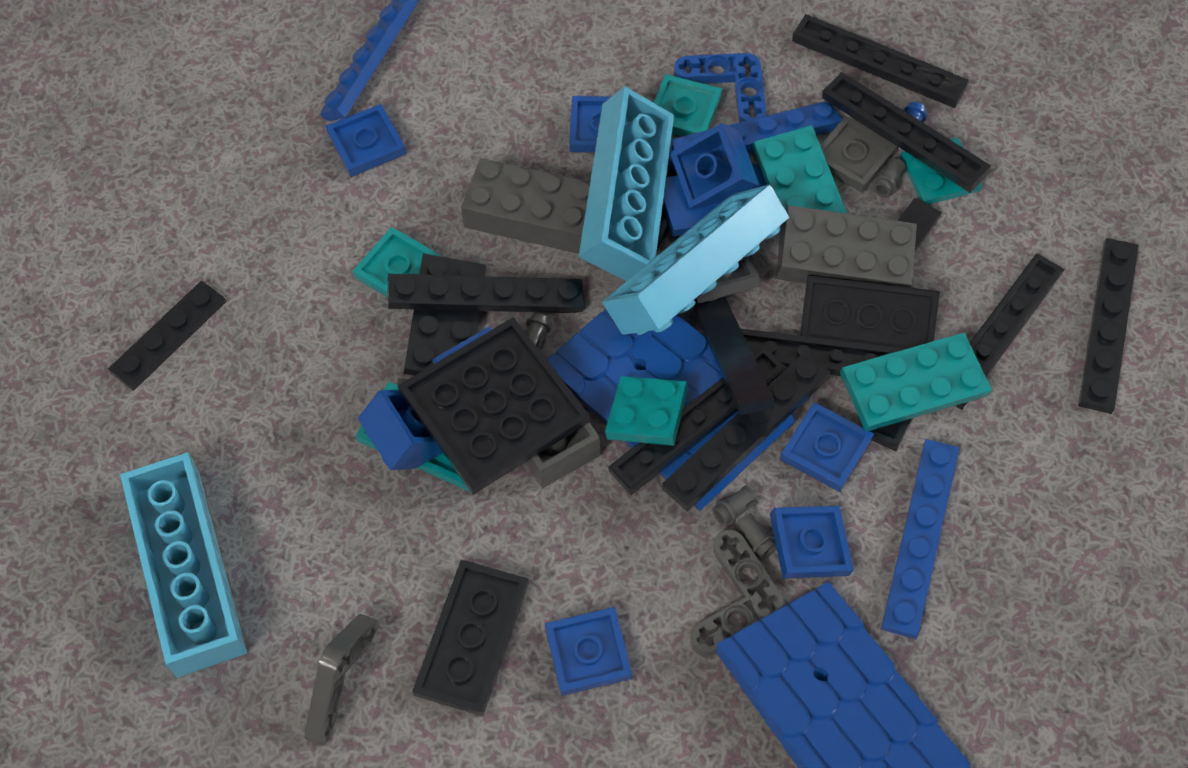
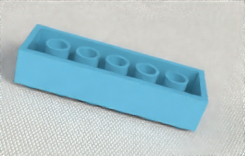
[579,86,674,281]
[602,184,789,335]
[120,452,247,678]

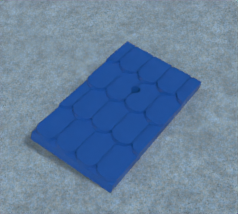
[547,308,795,511]
[716,582,971,768]

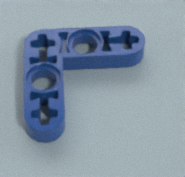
[674,53,766,122]

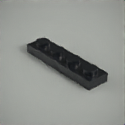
[108,280,226,391]

